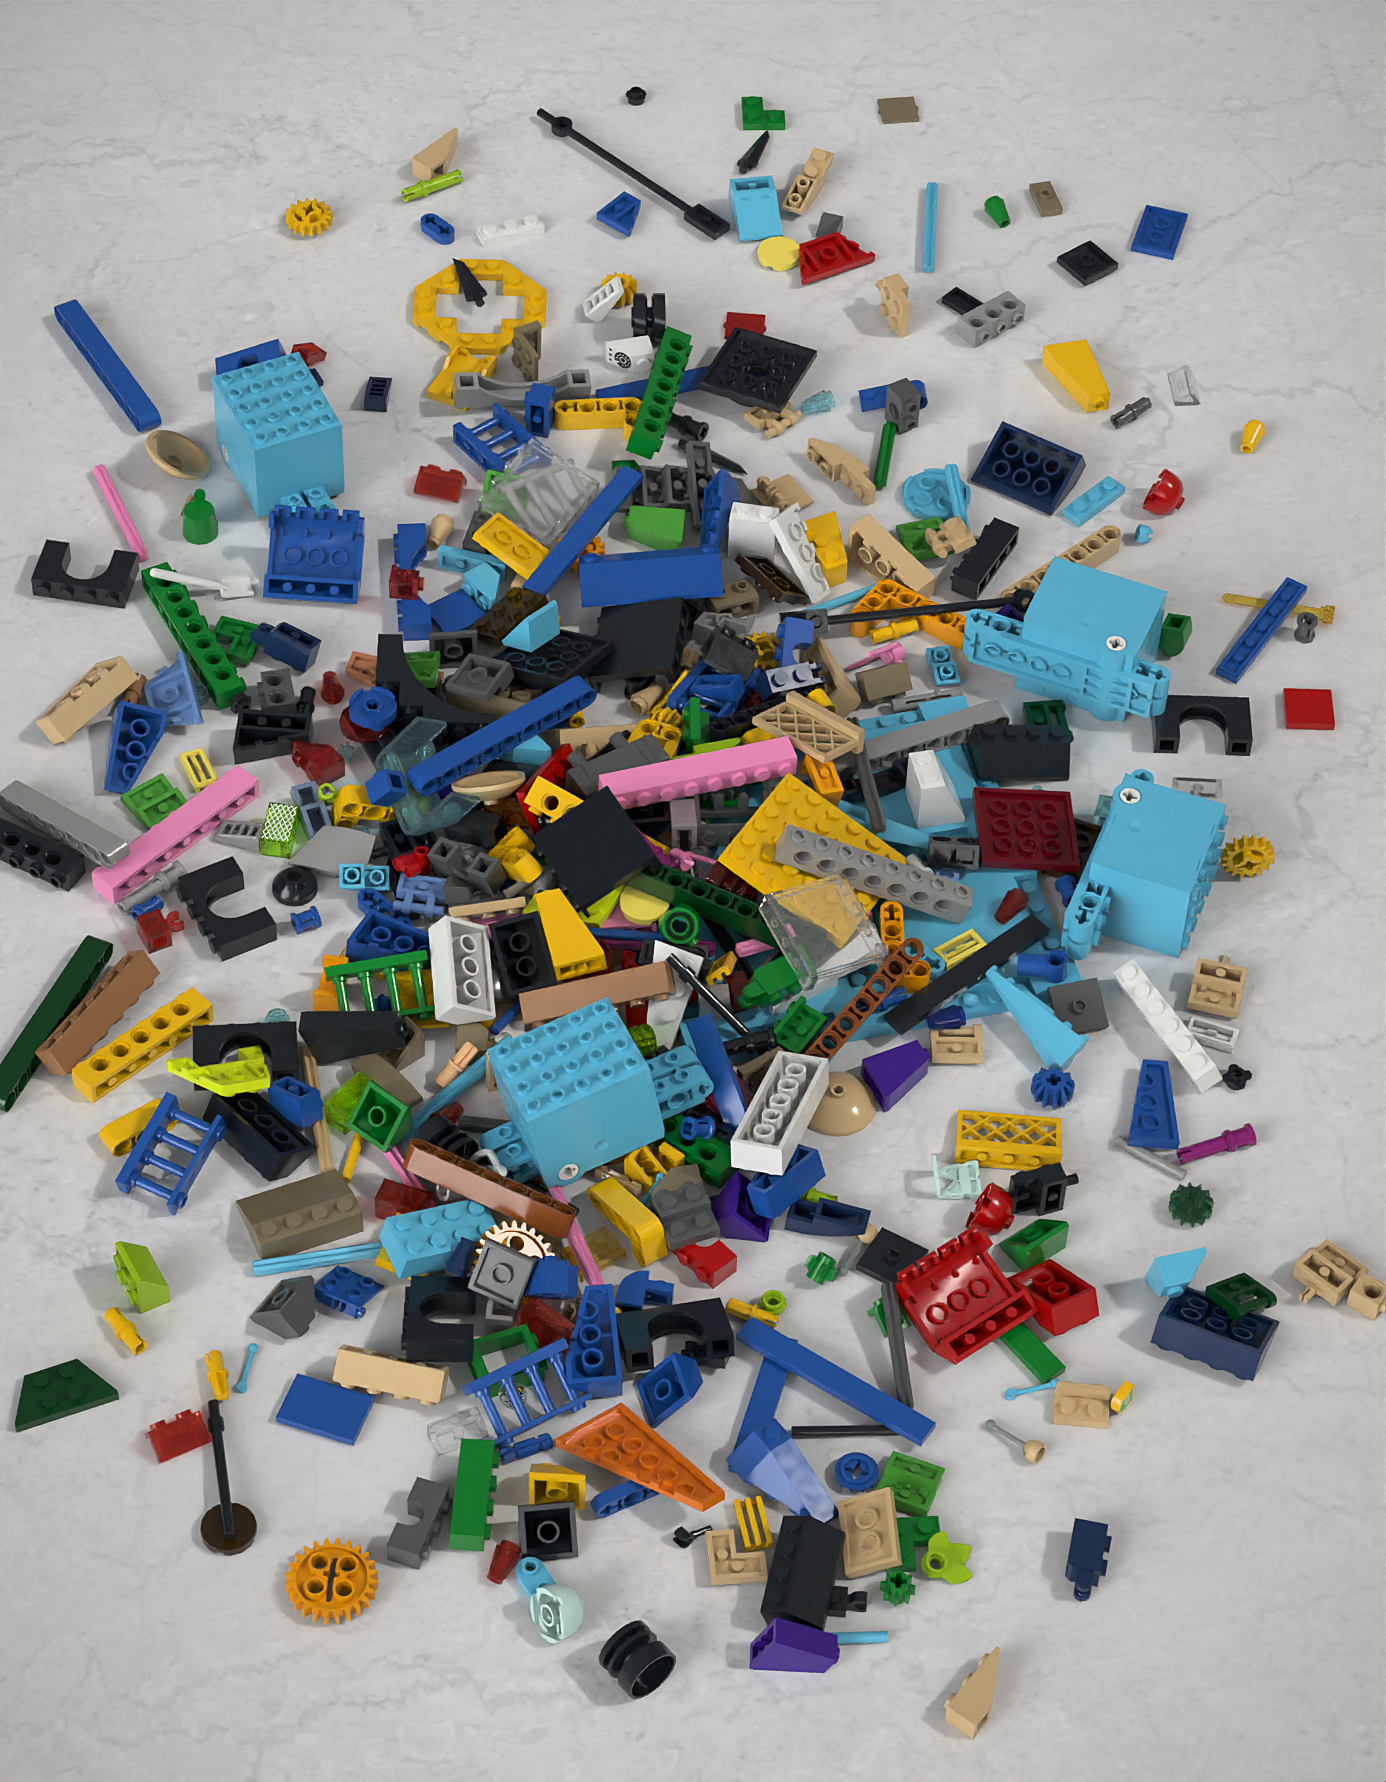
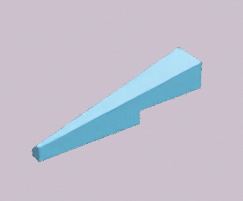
[837,800,934,849]
[985,965,1089,1071]

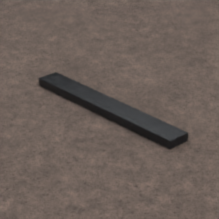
[884,914,1049,1035]

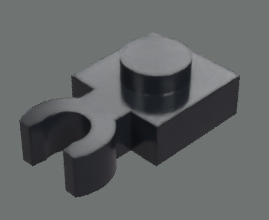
[681,1341,730,1369]

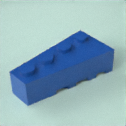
[346,909,431,971]

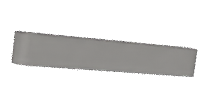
[0,780,130,869]

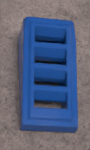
[689,674,745,702]

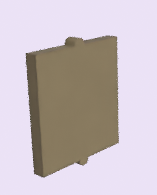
[877,96,919,124]

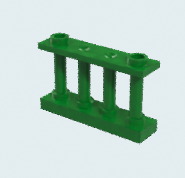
[324,950,435,1021]

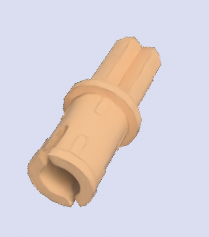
[434,1042,478,1088]

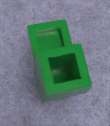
[1158,613,1192,657]

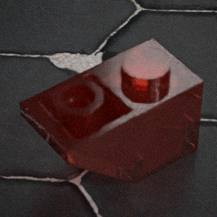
[291,741,345,787]
[374,1178,434,1220]

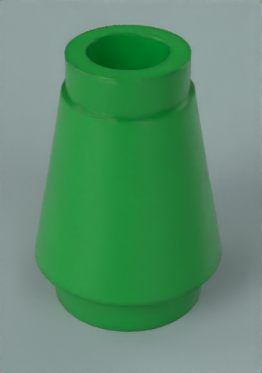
[984,196,1011,228]

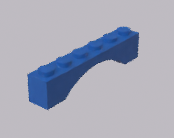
[393,523,432,641]

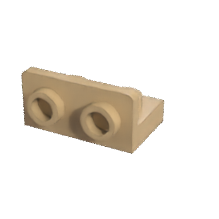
[1053,1381,1111,1429]

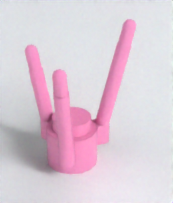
[845,641,906,671]
[667,848,718,872]

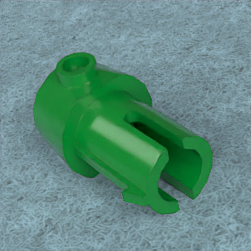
[658,903,701,948]

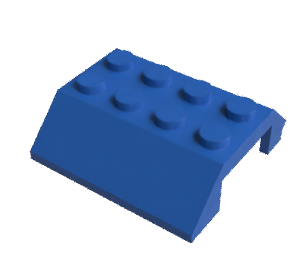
[263,505,365,604]

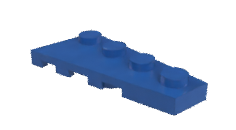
[1127,1059,1180,1150]

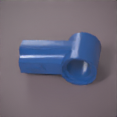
[1017,949,1068,983]

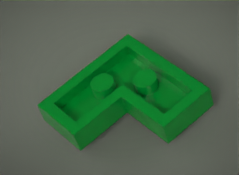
[741,96,786,130]
[213,615,260,666]
[887,1516,940,1573]

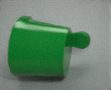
[183,489,219,545]

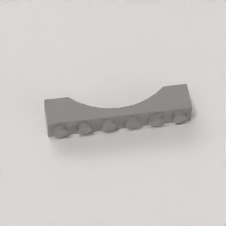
[452,369,592,408]

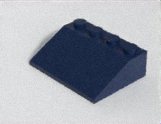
[971,421,1086,516]
[1151,1287,1280,1381]

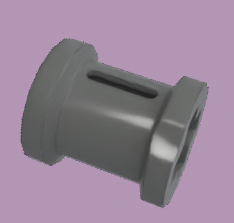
[1294,612,1318,644]

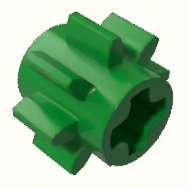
[804,1251,839,1285]
[880,1569,916,1607]

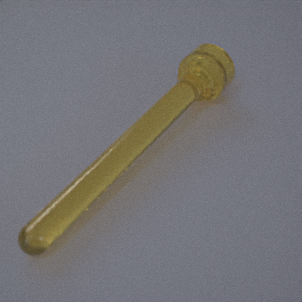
[1222,593,1335,625]

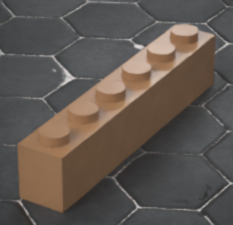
[35,950,160,1076]
[519,961,677,1029]

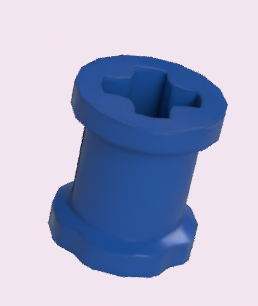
[1054,875,1076,908]
[290,905,322,935]
[680,1116,715,1140]

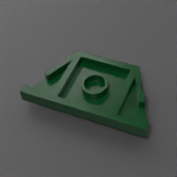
[15,1359,119,1433]

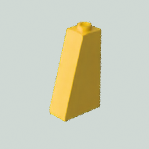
[1042,339,1110,412]
[534,888,607,981]

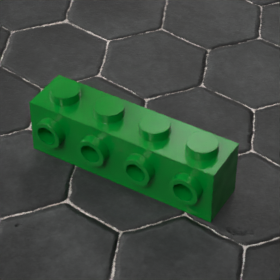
[450,1438,500,1551]

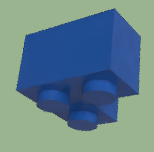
[523,1255,578,1300]

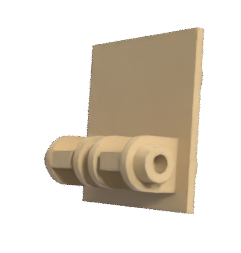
[750,474,814,513]

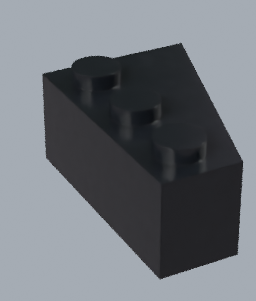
[233,708,314,765]

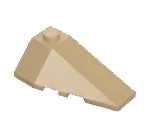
[802,636,861,718]
[541,724,638,755]

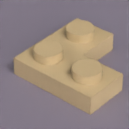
[705,1529,768,1586]

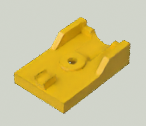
[427,343,497,411]

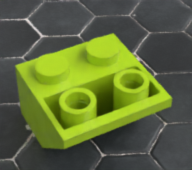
[113,1241,170,1314]

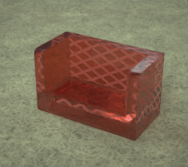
[517,1296,575,1358]

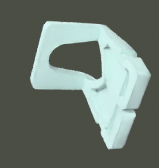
[932,1154,982,1199]

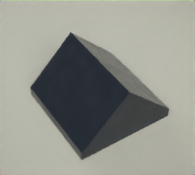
[518,1500,578,1561]

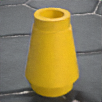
[1240,420,1265,454]

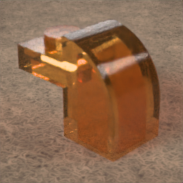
[484,794,530,830]

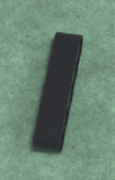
[709,690,811,743]

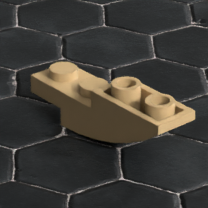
[781,147,834,215]
[806,438,876,506]

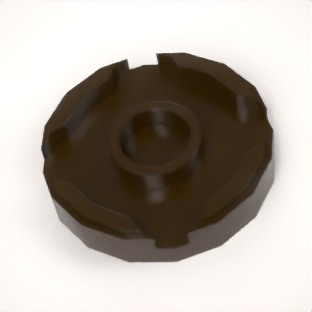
[200,1503,257,1556]

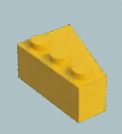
[805,511,848,588]

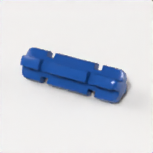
[499,1433,553,1464]

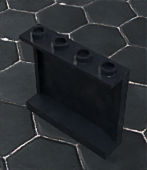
[588,597,689,693]
[532,786,663,918]

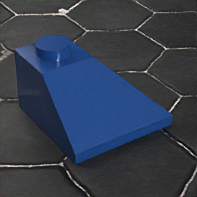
[636,1352,703,1428]

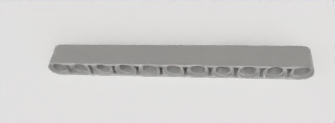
[761,700,1010,795]

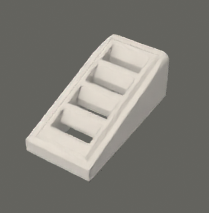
[583,276,624,323]

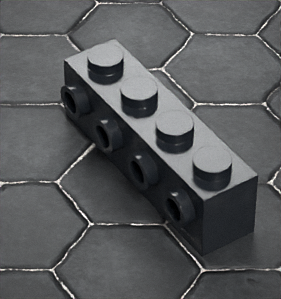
[950,517,1019,601]

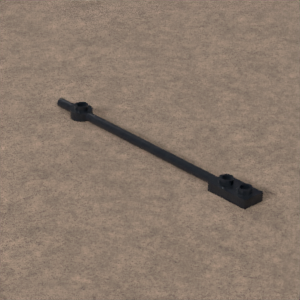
[537,108,730,240]
[779,588,1035,635]

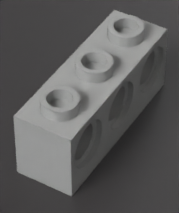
[957,291,1026,348]

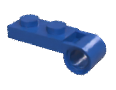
[858,380,928,412]

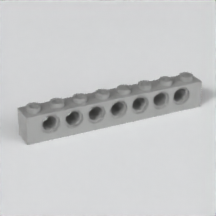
[774,824,974,924]

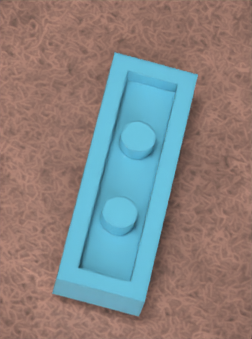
[1063,476,1125,527]
[438,545,508,582]

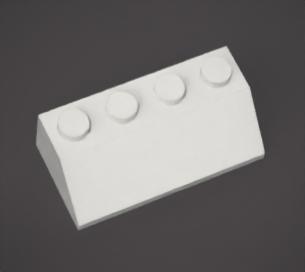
[428,915,496,1025]

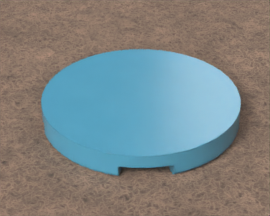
[902,468,971,522]

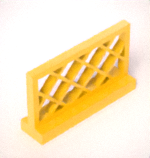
[955,1110,1062,1171]

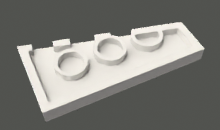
[768,502,831,604]
[644,940,704,1050]

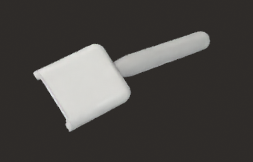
[150,568,254,598]

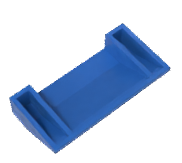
[579,543,724,608]

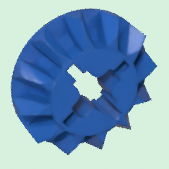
[834,1452,879,1493]

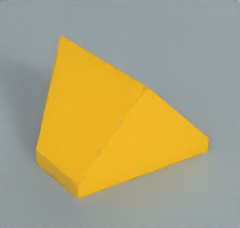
[624,1145,667,1193]

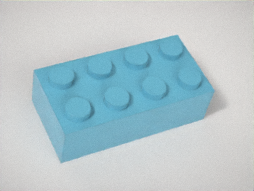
[379,1199,497,1280]

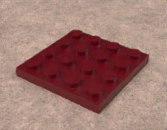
[972,787,1080,872]

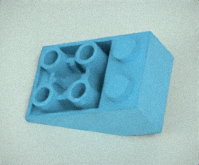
[729,175,783,242]

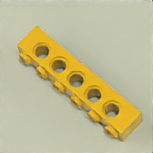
[524,776,671,856]
[71,987,214,1103]

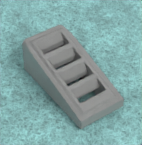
[213,820,269,853]

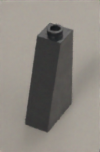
[298,1011,409,1065]

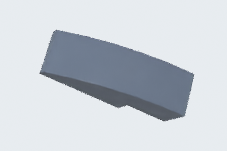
[290,780,332,841]

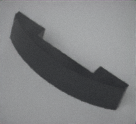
[839,757,909,802]

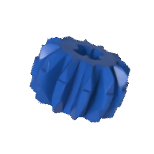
[1030,1065,1075,1109]

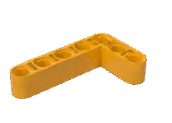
[849,579,966,651]

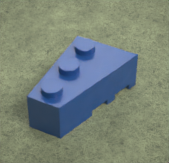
[747,1144,826,1219]

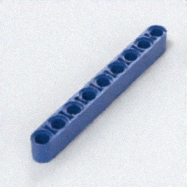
[54,299,162,433]
[406,676,597,797]

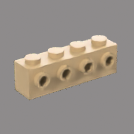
[332,1344,450,1406]

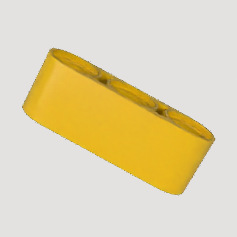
[99,1098,178,1157]

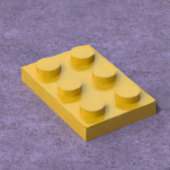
[472,512,550,580]

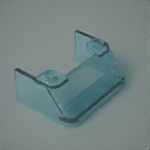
[375,716,481,836]

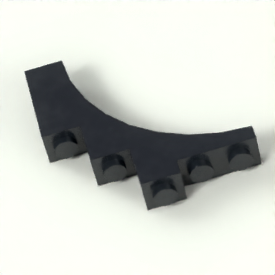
[376,634,496,745]

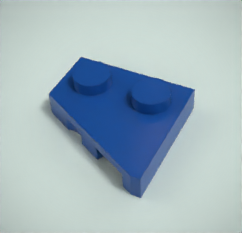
[597,191,641,237]

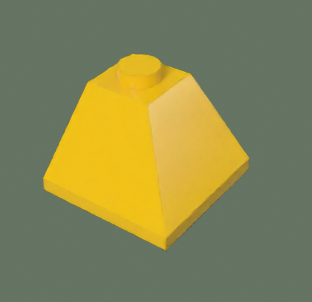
[529,1463,586,1510]

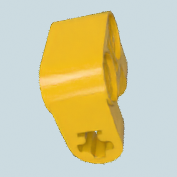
[628,719,682,760]

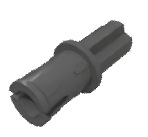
[1110,397,1152,429]

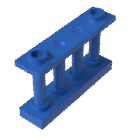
[453,403,553,476]
[667,658,761,721]
[115,1092,226,1216]
[461,1338,592,1448]

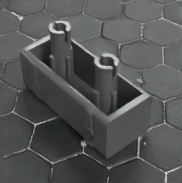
[565,732,670,801]

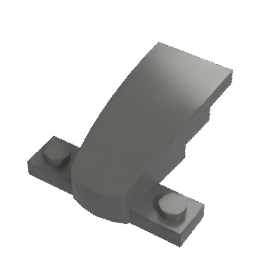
[613,440,716,528]

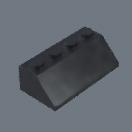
[966,724,1070,781]
[202,1092,317,1182]
[760,1516,846,1631]

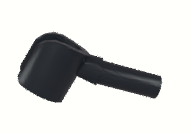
[673,1525,712,1549]

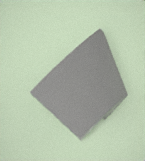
[684,612,755,660]
[288,825,376,878]

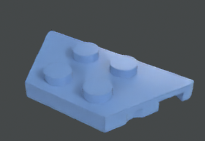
[144,651,204,726]

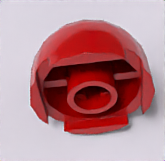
[1142,468,1185,516]
[965,1182,1015,1236]

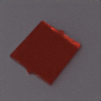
[723,312,766,340]

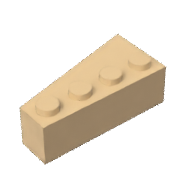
[847,514,936,598]
[35,655,138,744]

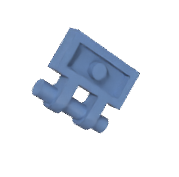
[393,873,447,918]

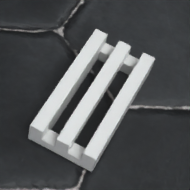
[1186,1015,1240,1054]

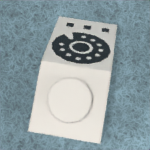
[605,335,655,373]

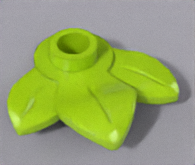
[921,1531,973,1584]

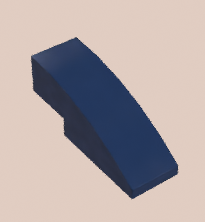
[784,1197,871,1237]

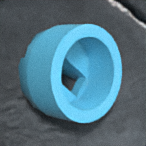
[1135,524,1153,543]

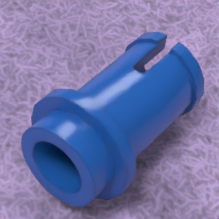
[131,895,164,923]

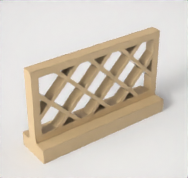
[752,691,865,764]

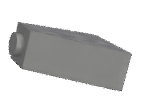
[669,799,697,854]

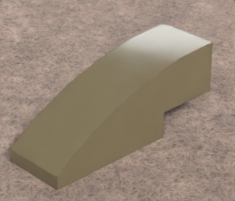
[350,1053,424,1109]

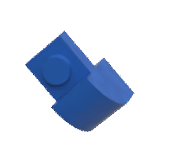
[615,1270,674,1313]

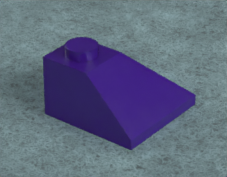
[711,1172,771,1242]

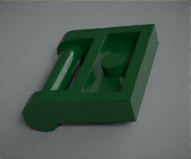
[1022,699,1074,743]
[1205,1272,1277,1321]

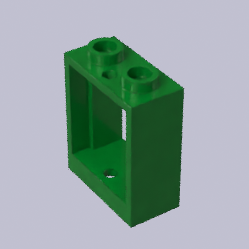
[467,1324,548,1398]

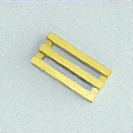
[179,747,218,793]
[932,929,987,972]

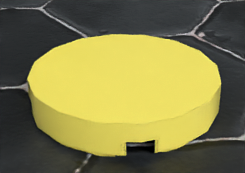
[757,236,799,271]
[619,885,670,926]

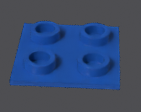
[314,1265,384,1319]

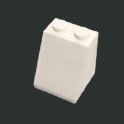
[728,502,780,564]
[905,750,965,829]

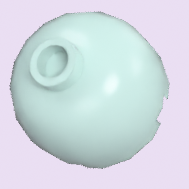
[530,1583,584,1643]

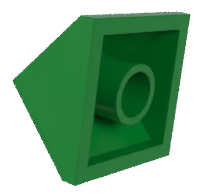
[346,1080,413,1153]
[999,1219,1069,1271]

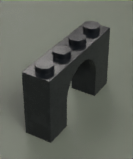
[31,539,139,609]
[1151,695,1253,756]
[441,759,539,849]
[176,856,277,962]
[193,1021,299,1091]
[401,1276,476,1362]
[616,1297,735,1373]

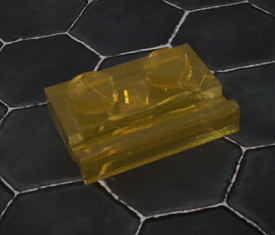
[560,1226,627,1283]

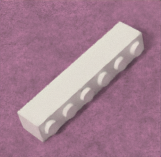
[1113,959,1223,1093]

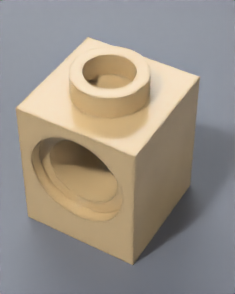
[1346,1272,1386,1321]

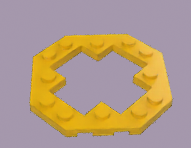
[413,259,547,355]

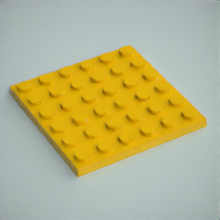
[717,772,907,950]

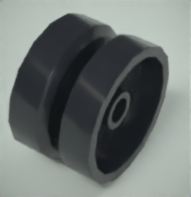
[631,293,666,342]

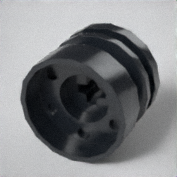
[412,1115,479,1160]
[598,1620,676,1699]

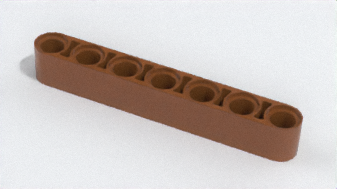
[804,937,924,1062]
[402,1139,577,1239]

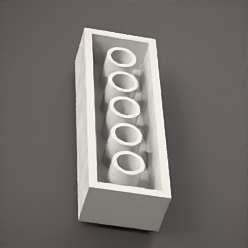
[730,1051,829,1175]

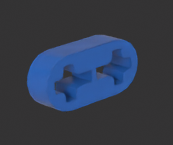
[420,213,455,245]

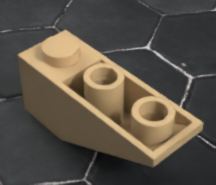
[412,127,458,181]
[944,1646,1000,1740]

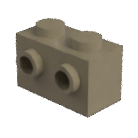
[704,578,759,618]
[855,662,913,705]

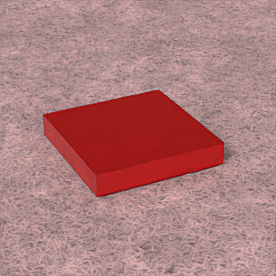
[1282,688,1335,730]

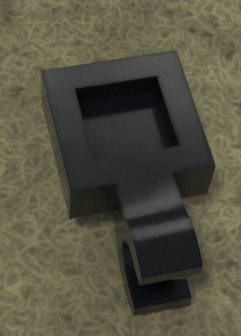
[827,1586,867,1617]

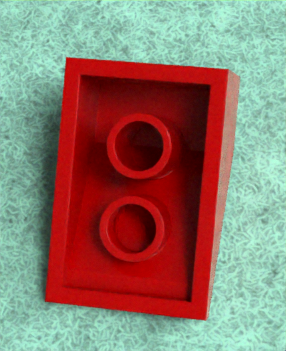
[1007,1259,1100,1336]

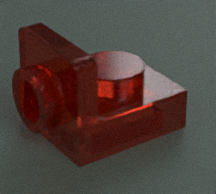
[291,342,327,367]

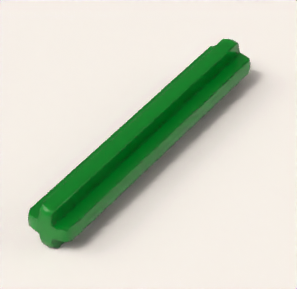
[873,421,897,490]

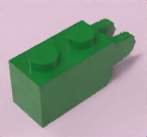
[738,953,808,1010]

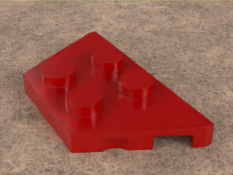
[798,232,876,285]

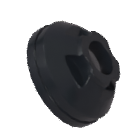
[272,867,318,907]

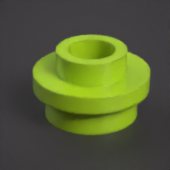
[759,1290,787,1315]

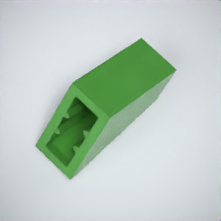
[624,505,686,550]

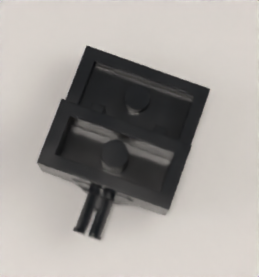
[371,816,438,861]
[1008,1162,1079,1217]

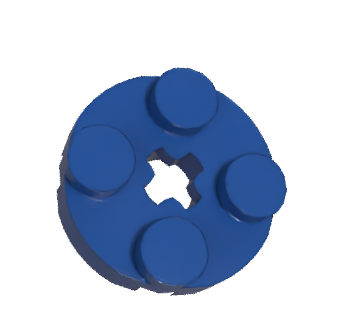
[349,686,397,731]

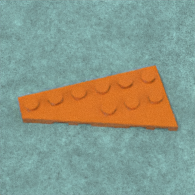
[555,1402,725,1512]

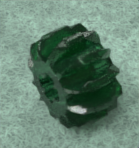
[1168,1182,1214,1228]

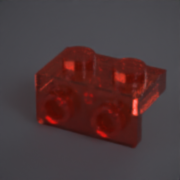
[413,464,467,504]
[145,1409,212,1464]

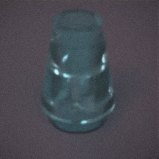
[801,390,835,415]

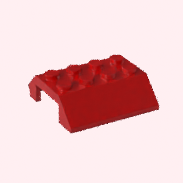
[895,1226,1040,1365]

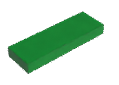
[999,1322,1066,1384]

